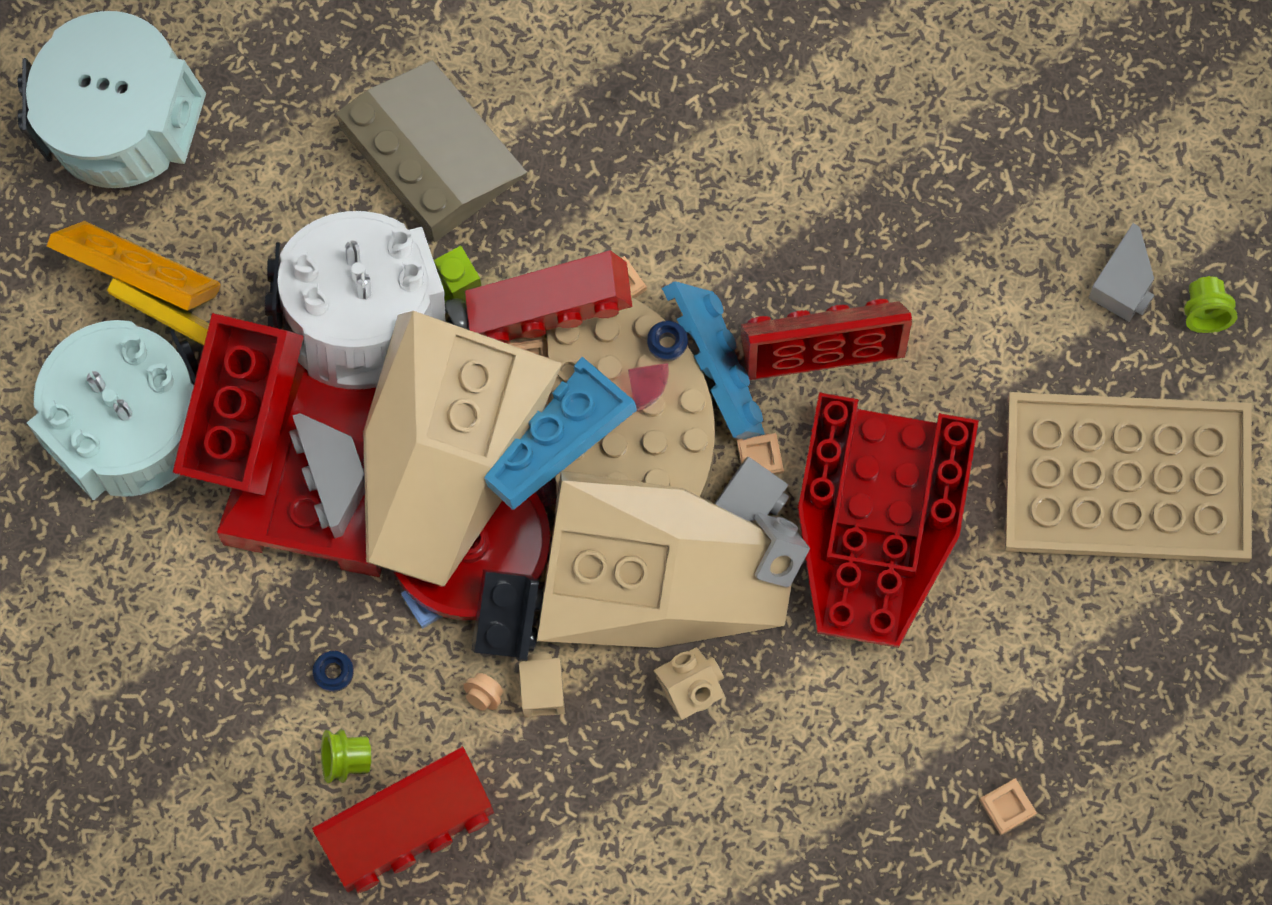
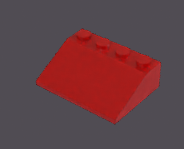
[741,299,912,380]
[312,746,494,894]

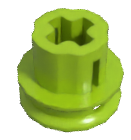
[1184,276,1238,333]
[321,729,371,784]

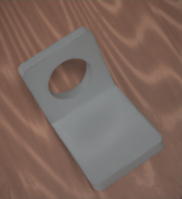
[755,513,810,587]

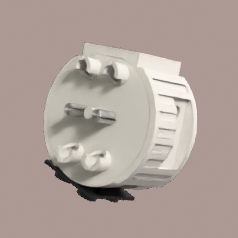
[265,211,445,389]

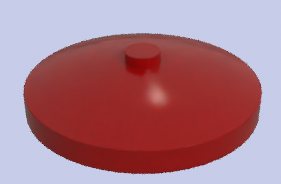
[394,492,550,620]

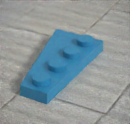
[662,281,765,440]

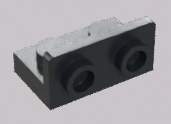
[471,569,543,662]

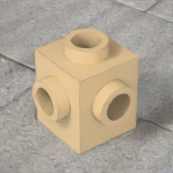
[654,647,725,720]

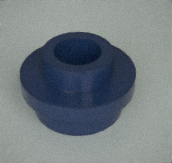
[647,321,688,361]
[313,651,354,692]

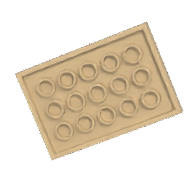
[1005,392,1252,563]

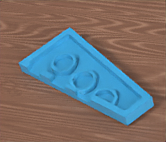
[484,357,637,510]

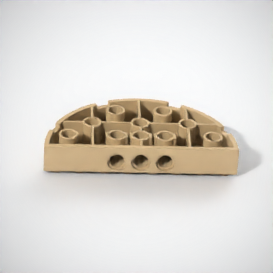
[547,297,715,499]

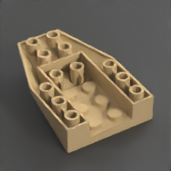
[363,311,562,587]
[536,471,792,648]

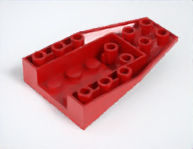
[217,362,383,578]
[798,392,979,648]

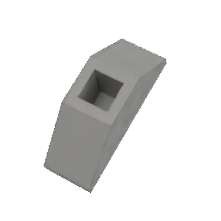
[289,413,365,538]

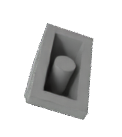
[1089,223,1155,322]
[714,457,789,521]

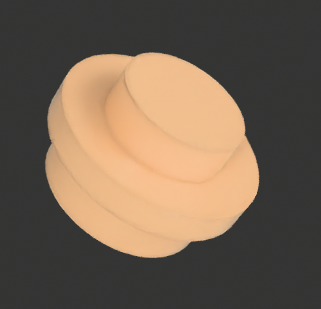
[464,673,503,711]

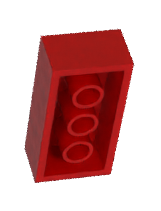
[172,313,304,495]

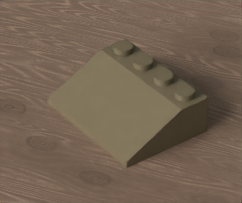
[336,60,527,243]

